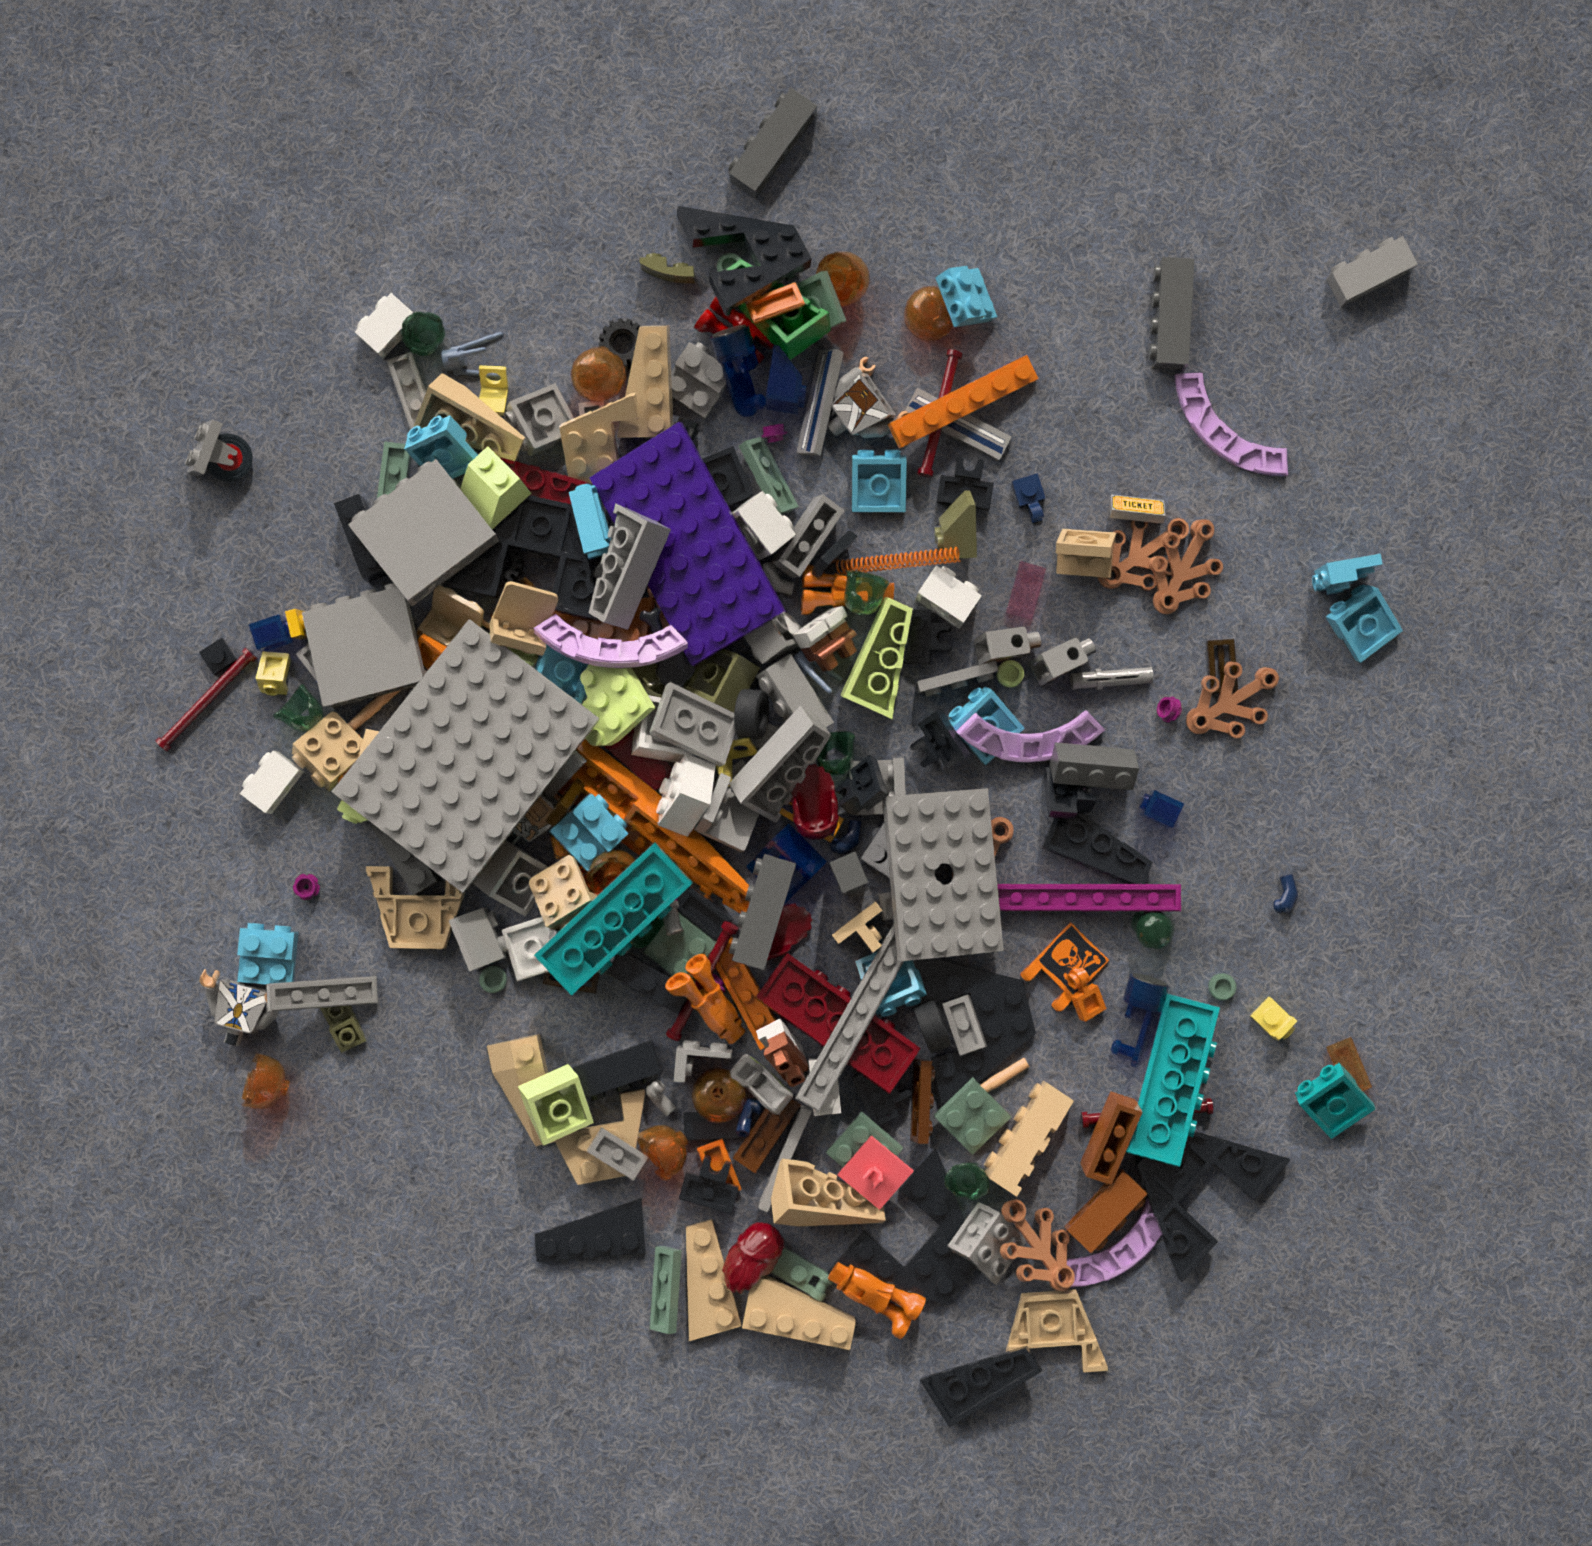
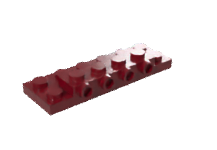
[755,953,921,1094]

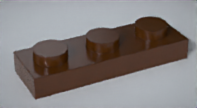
[910,1059,935,1144]
[733,1099,801,1173]

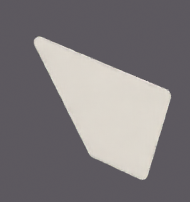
[783,613,802,634]

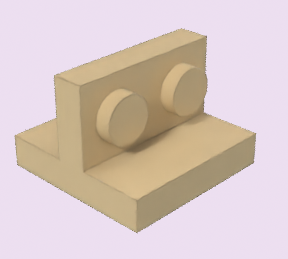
[1056,529,1116,578]
[832,902,882,952]

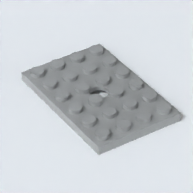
[883,788,1004,961]

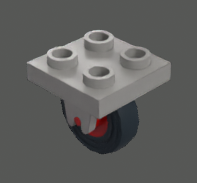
[185,419,253,482]

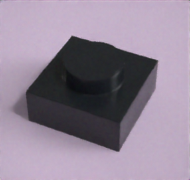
[199,638,237,675]

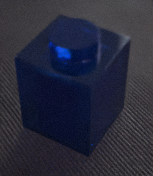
[248,614,293,652]
[1139,790,1184,829]

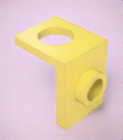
[479,365,509,416]
[716,738,757,787]

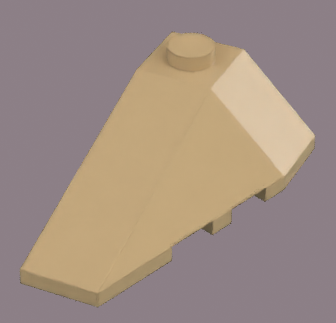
[413,373,525,461]

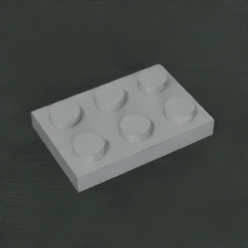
[649,682,736,767]

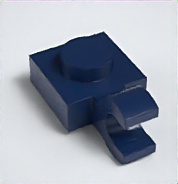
[1011,473,1046,524]

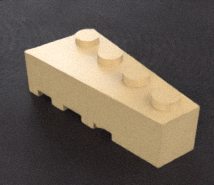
[984,1080,1074,1197]

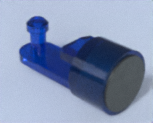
[710,325,766,417]
[1111,973,1169,1068]

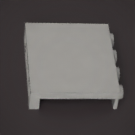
[348,459,499,606]
[302,583,427,708]

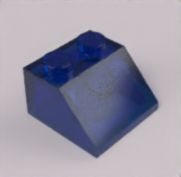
[766,345,807,415]
[746,824,827,904]

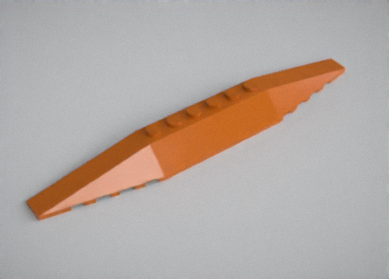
[418,633,750,914]

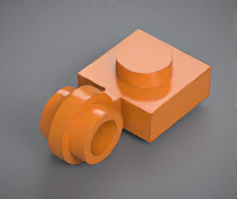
[1067,968,1107,1022]

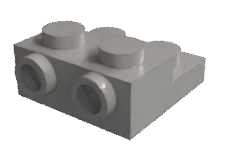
[671,342,734,419]
[504,383,574,456]

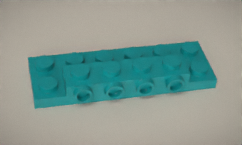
[534,843,693,995]
[1126,993,1220,1168]

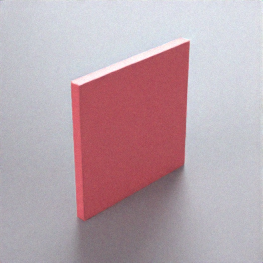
[837,1136,914,1210]

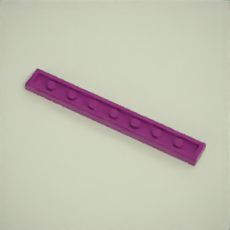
[997,884,1181,912]

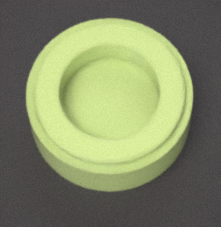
[996,660,1024,688]

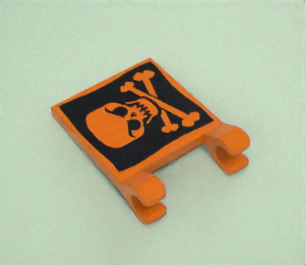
[1020,922,1109,1011]

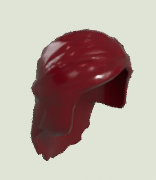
[791,764,839,840]
[767,903,812,960]
[722,1222,784,1294]

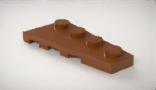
[552,597,656,642]

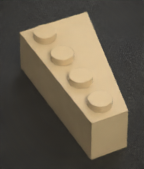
[617,325,673,438]
[742,1275,856,1350]

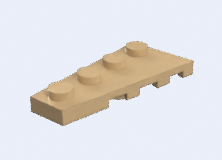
[686,1219,742,1341]

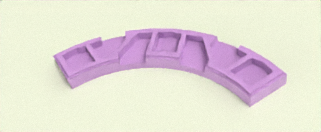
[1175,373,1288,476]
[534,614,688,668]
[956,710,1105,762]
[1055,1198,1161,1287]

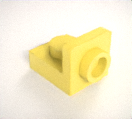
[256,651,291,696]
[1250,997,1297,1040]

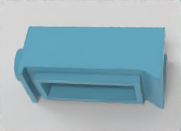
[569,484,611,560]

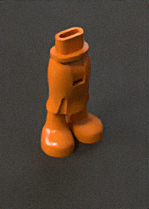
[801,564,894,615]
[665,954,745,1045]
[828,1262,926,1339]

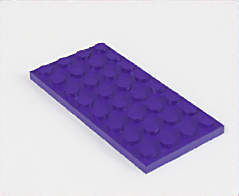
[589,422,786,666]

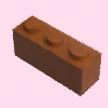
[1080,1091,1142,1185]
[1064,1168,1147,1253]

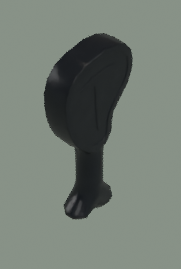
[639,608,695,686]

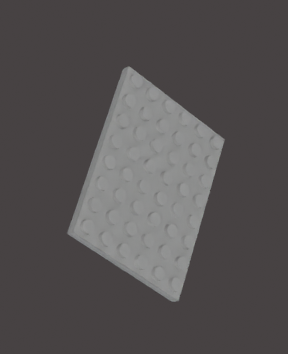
[332,619,600,893]

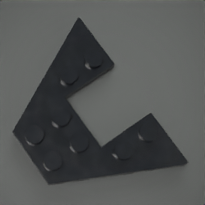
[677,206,812,316]
[442,495,602,622]
[913,958,1036,1106]
[1135,1131,1290,1282]
[828,1148,977,1304]

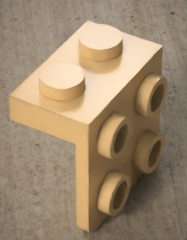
[489,581,558,656]
[417,585,484,647]
[292,712,363,791]
[529,855,598,931]

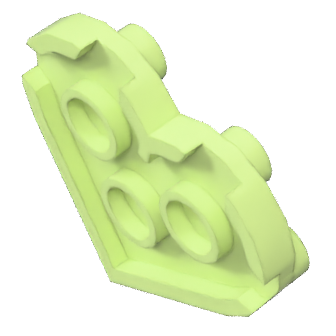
[580,664,655,746]

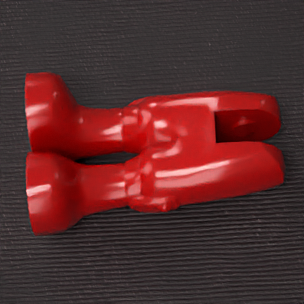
[694,297,774,364]

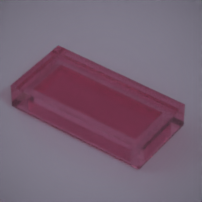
[1006,561,1046,620]

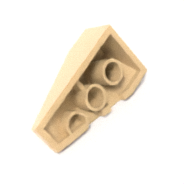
[487,1034,555,1146]
[771,1159,886,1226]

